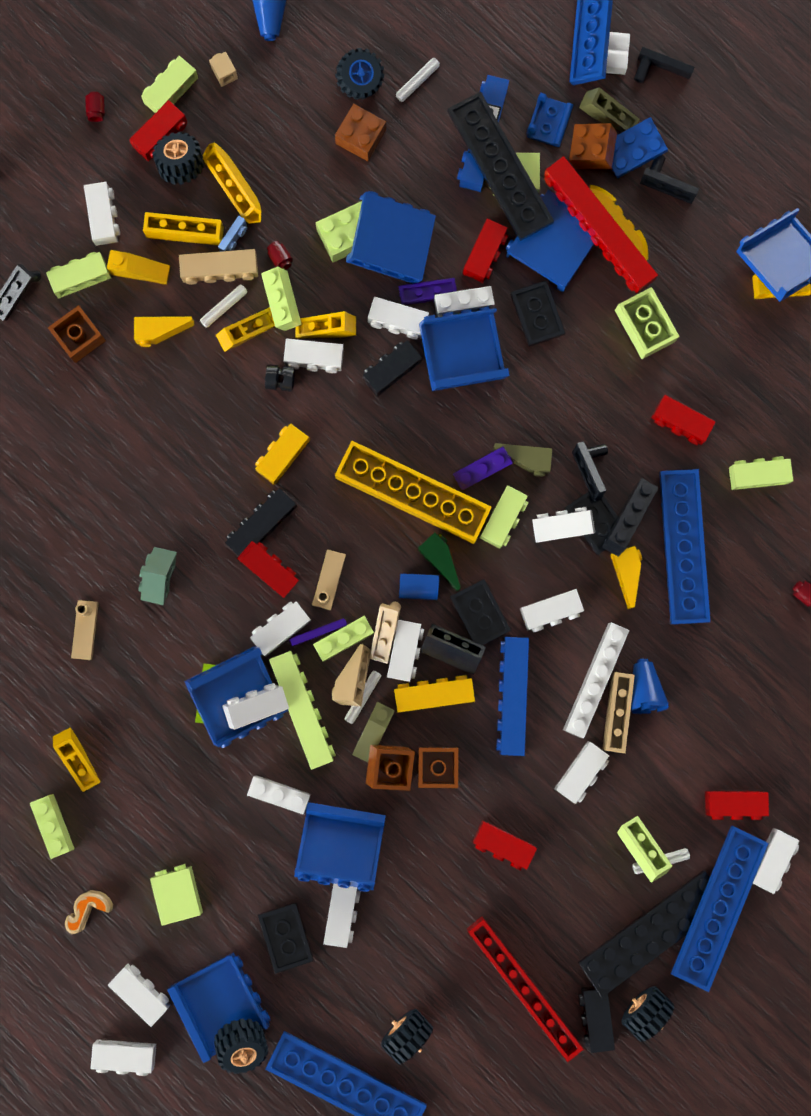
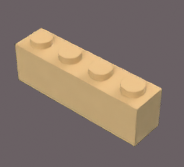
[179,249,258,285]
[602,672,635,753]

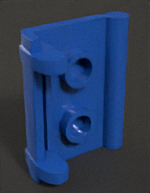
[526,92,573,147]

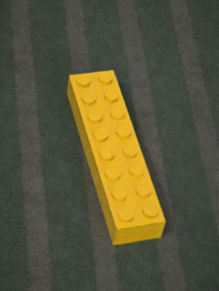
[335,441,492,544]

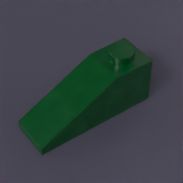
[418,532,461,591]

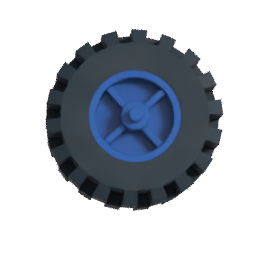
[335,48,385,100]

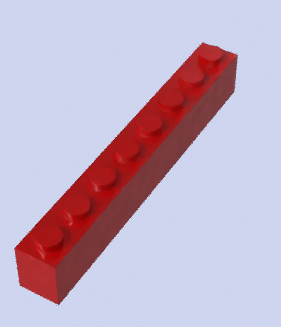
[544,156,658,294]
[467,916,584,1062]

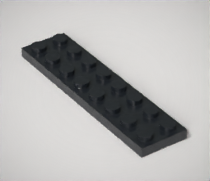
[447,92,554,241]
[578,871,710,997]

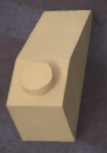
[332,644,371,706]

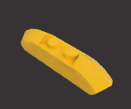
[202,142,261,224]
[589,185,648,260]

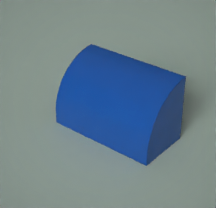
[399,574,439,600]

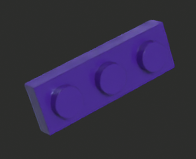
[453,446,513,490]

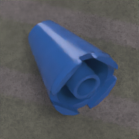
[252,0,287,41]
[630,659,669,714]

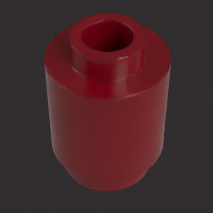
[85,92,105,122]
[267,241,293,270]
[792,580,811,606]

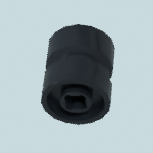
[265,364,295,392]

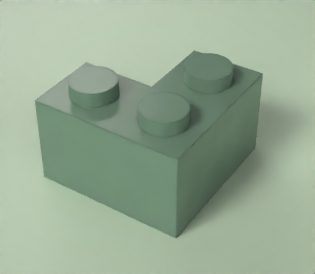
[139,547,177,605]

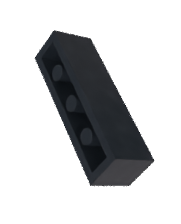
[602,478,658,557]
[225,488,297,556]

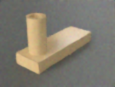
[312,549,346,611]
[71,600,99,660]
[369,602,401,664]

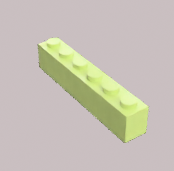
[269,651,336,770]

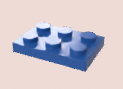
[612,117,668,179]

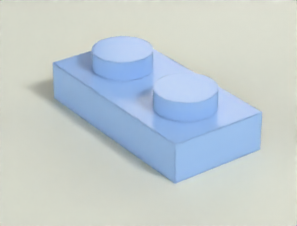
[218,216,247,252]

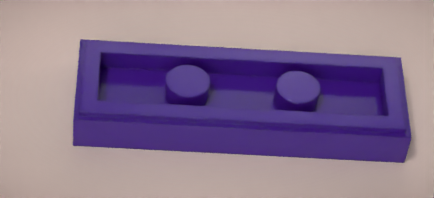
[399,278,457,305]
[290,618,347,647]

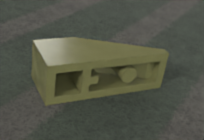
[579,87,640,132]
[493,443,552,477]
[352,702,395,762]

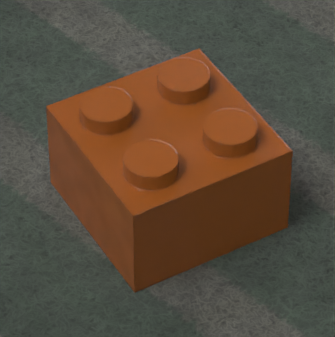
[335,103,386,161]
[569,123,617,169]
[48,305,106,363]
[366,745,415,791]
[418,747,458,788]

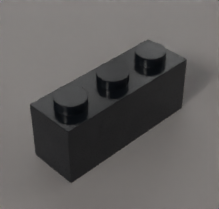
[363,340,422,397]
[420,624,485,675]
[578,986,615,1053]

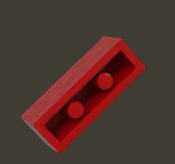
[129,100,188,162]
[463,219,509,283]
[651,395,715,445]
[237,541,299,598]
[705,791,769,820]
[472,820,537,871]

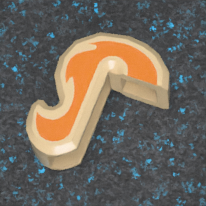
[65,890,113,934]

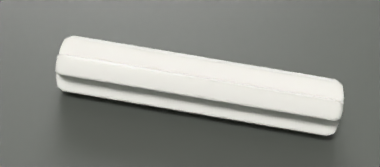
[396,58,440,102]
[200,285,247,328]
[345,671,381,724]
[632,848,690,874]

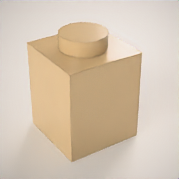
[209,52,238,87]

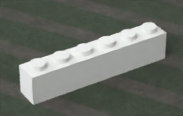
[563,622,629,738]

